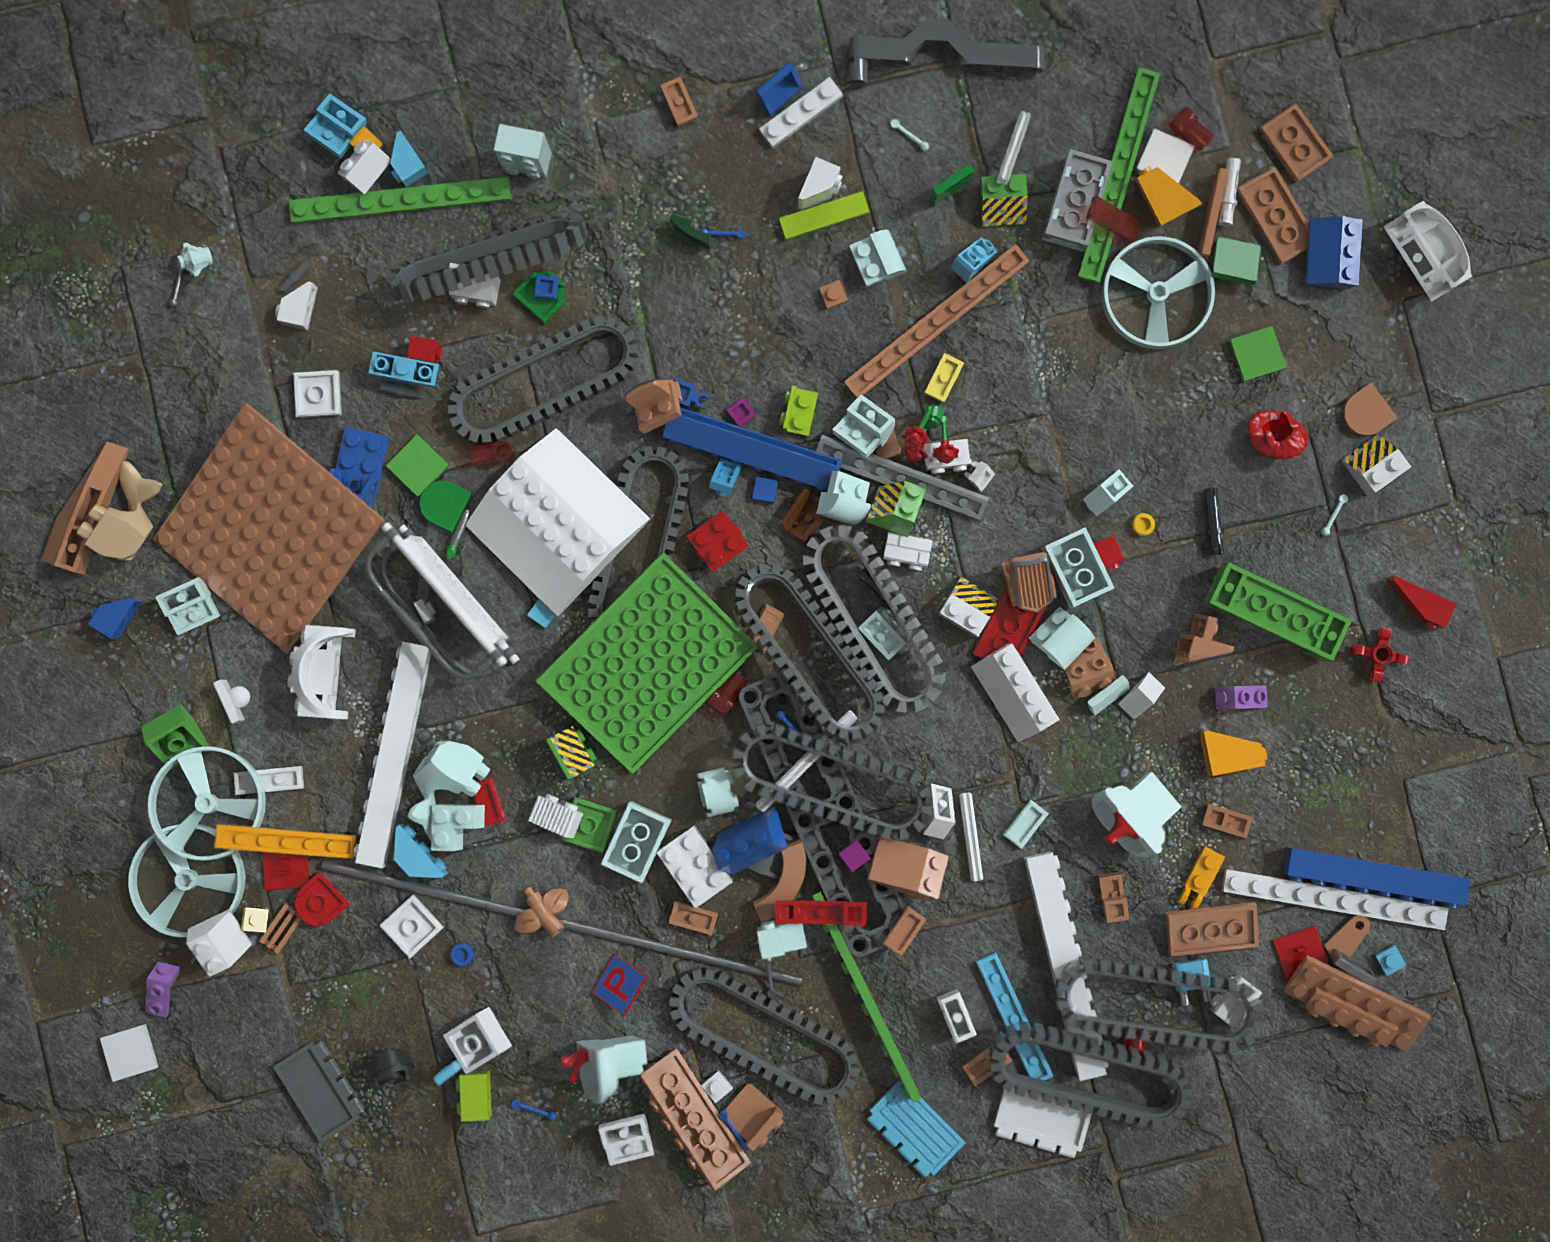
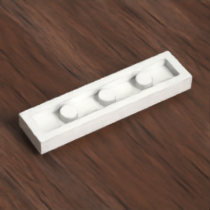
[759,77,843,149]

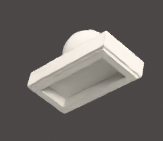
[213,679,250,724]

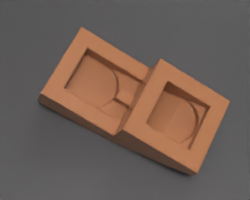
[1203,804,1253,839]
[1098,872,1129,923]

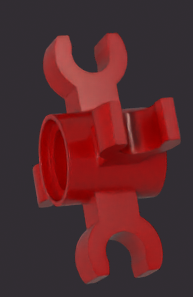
[1351,627,1409,682]

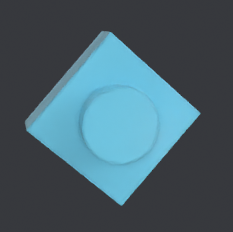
[1373,945,1406,976]

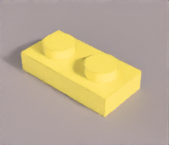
[924,353,964,403]

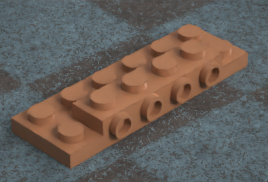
[1284,955,1431,1052]
[638,1049,751,1191]

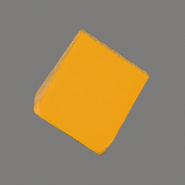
[350,126,382,149]

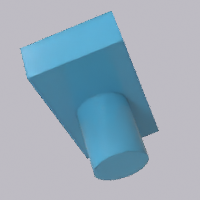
[709,457,742,496]

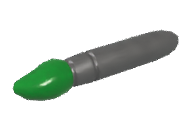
[446,509,470,560]

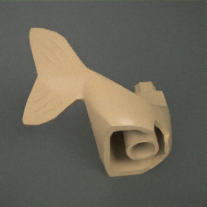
[77,461,162,561]

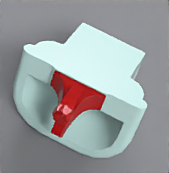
[1092,772,1181,858]
[560,1035,647,1104]

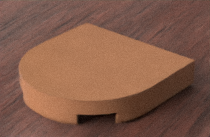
[1343,382,1398,436]

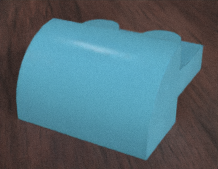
[304,94,366,159]

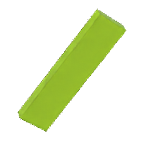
[779,191,870,241]

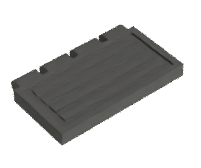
[273,1040,365,1143]

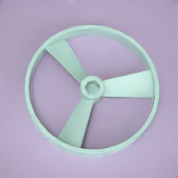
[1102,237,1215,349]
[148,747,266,860]
[128,824,245,937]

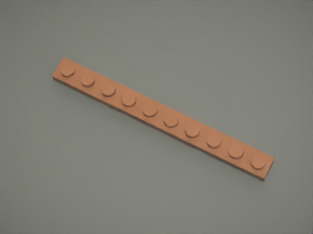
[844,244,1029,399]

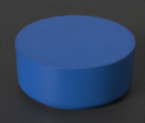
[450,943,474,966]

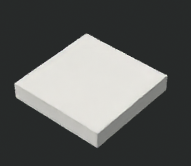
[1136,129,1195,183]
[293,370,341,418]
[380,894,444,959]
[100,1024,158,1082]

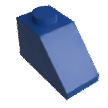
[88,598,142,640]

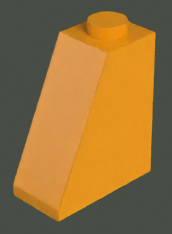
[1135,166,1201,227]
[1199,731,1267,776]

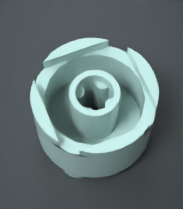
[697,767,738,818]

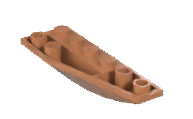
[42,442,129,575]

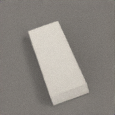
[233,766,304,795]

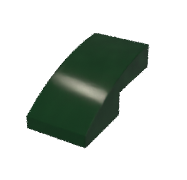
[670,214,712,248]

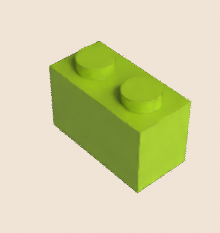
[456,1070,492,1122]

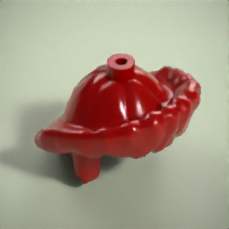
[1247,410,1309,460]

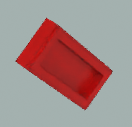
[474,778,506,827]

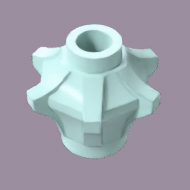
[177,243,213,277]

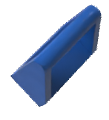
[756,62,803,117]

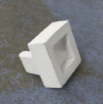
[964,461,995,492]

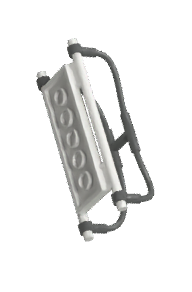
[365,523,520,680]

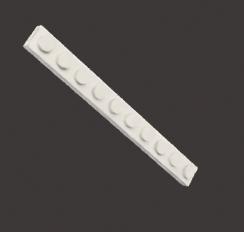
[1221,869,1448,930]

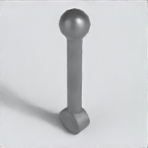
[169,264,186,307]
[763,957,776,998]

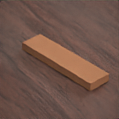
[1198,168,1228,260]

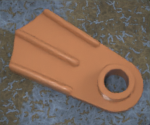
[1324,915,1370,959]

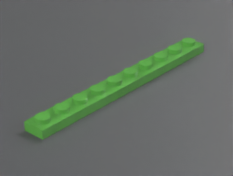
[1077,67,1160,284]
[289,177,512,224]
[812,891,921,1103]

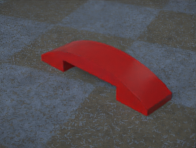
[775,900,867,926]

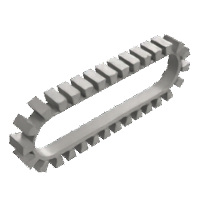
[803,525,946,713]

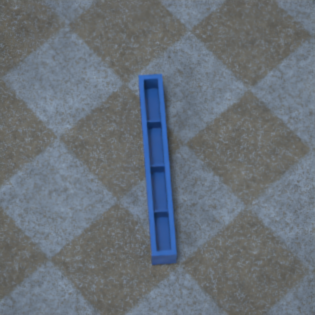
[662,408,842,491]
[1282,847,1470,909]

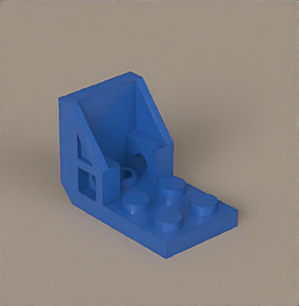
[329,427,390,509]

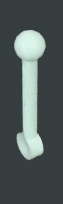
[891,119,929,151]
[1321,494,1348,536]

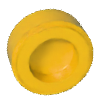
[1131,513,1155,536]

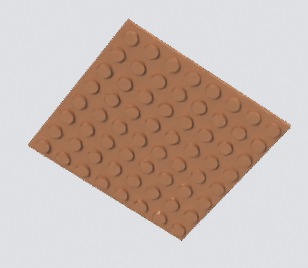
[153,403,385,654]

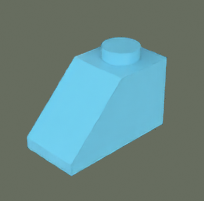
[390,130,428,187]

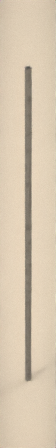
[321,860,803,986]

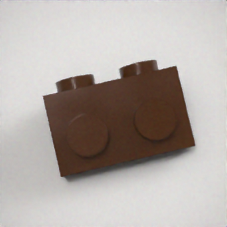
[780,488,826,544]

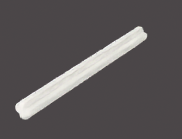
[755,711,857,812]

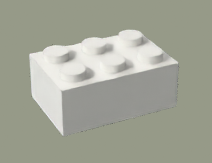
[657,825,733,908]

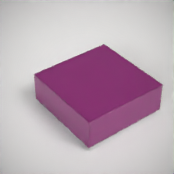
[726,397,757,427]
[839,840,870,872]

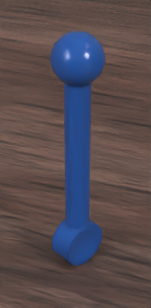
[700,228,745,239]
[776,711,811,747]
[511,1099,557,1121]
[719,1110,749,1151]

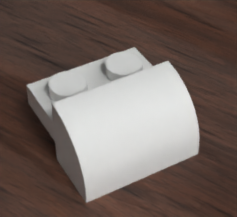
[599,1114,654,1166]

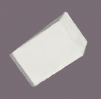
[1118,672,1165,720]

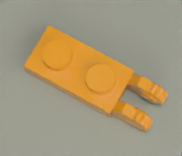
[1177,846,1225,909]

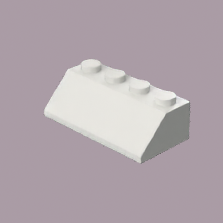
[971,643,1060,742]

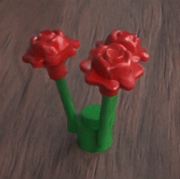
[902,405,959,464]

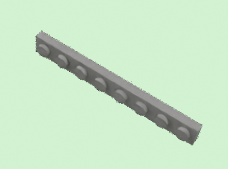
[816,435,989,520]

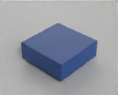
[534,275,559,300]
[752,477,778,503]

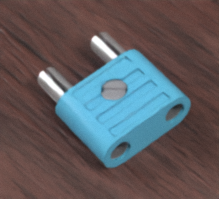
[1172,958,1212,1006]

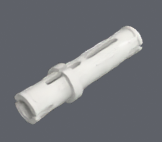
[1218,158,1241,227]

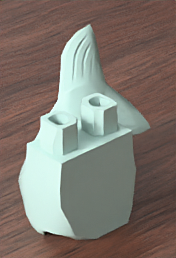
[408,740,490,840]

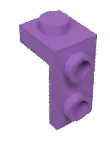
[1215,685,1268,709]
[145,962,180,1018]

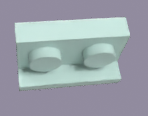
[849,230,907,288]
[832,395,895,458]
[816,471,871,525]
[155,577,220,635]
[1029,607,1095,670]

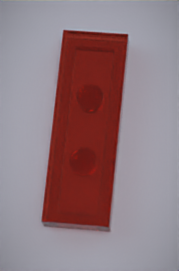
[1086,196,1141,243]

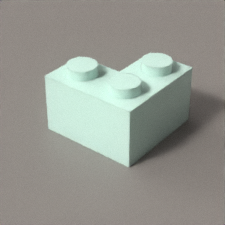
[431,804,485,851]
[757,920,807,959]

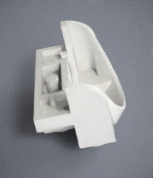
[1384,201,1472,301]
[288,625,355,719]

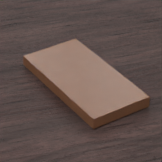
[1236,167,1309,265]
[1166,902,1259,957]

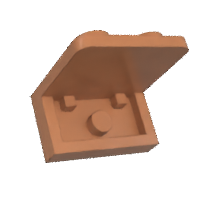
[1063,637,1115,699]
[725,1083,783,1151]

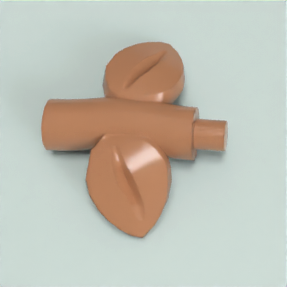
[514,887,568,937]

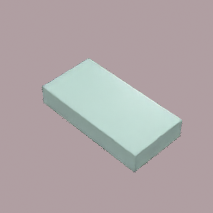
[1088,676,1130,715]
[1003,800,1049,849]

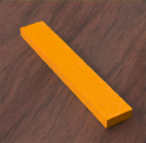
[214,824,356,859]

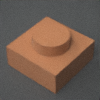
[819,280,848,310]

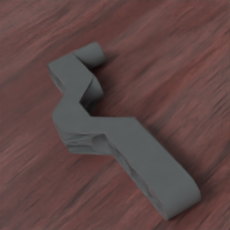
[847,18,1044,86]

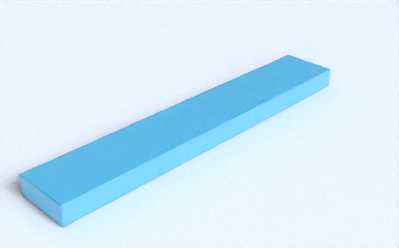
[975,952,1053,1081]

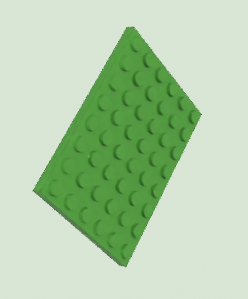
[536,552,758,774]

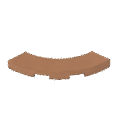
[753,839,806,923]

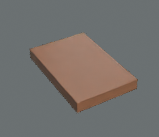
[1259,104,1334,183]

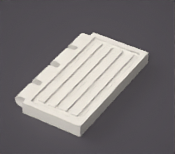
[993,1087,1092,1158]

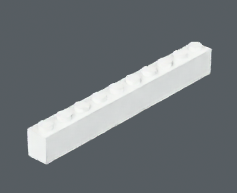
[354,642,431,868]
[1024,851,1108,1081]

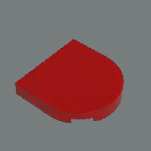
[295,871,350,926]

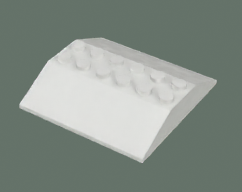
[466,428,650,616]

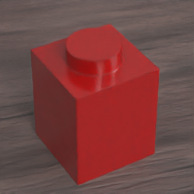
[407,336,443,364]
[1094,535,1124,572]

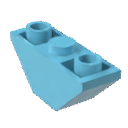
[951,237,998,283]
[369,351,439,387]
[394,824,448,878]

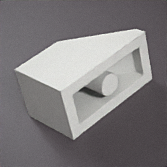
[275,282,318,330]
[922,784,955,839]

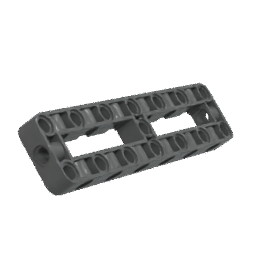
[739,670,905,957]

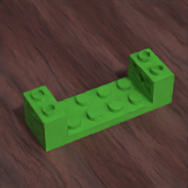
[1202,562,1352,662]

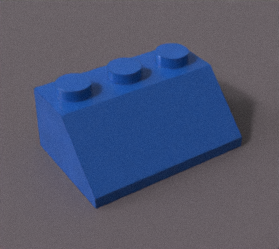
[1305,216,1362,291]
[712,806,787,874]

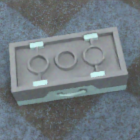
[1042,149,1113,252]

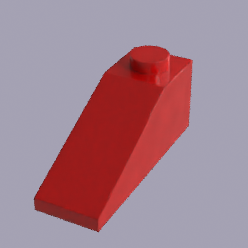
[1386,576,1456,631]

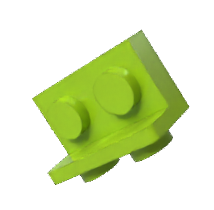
[779,385,818,437]

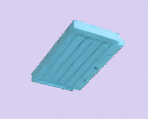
[866,1077,965,1178]

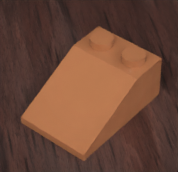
[867,836,949,902]

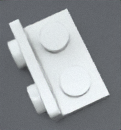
[924,439,972,474]

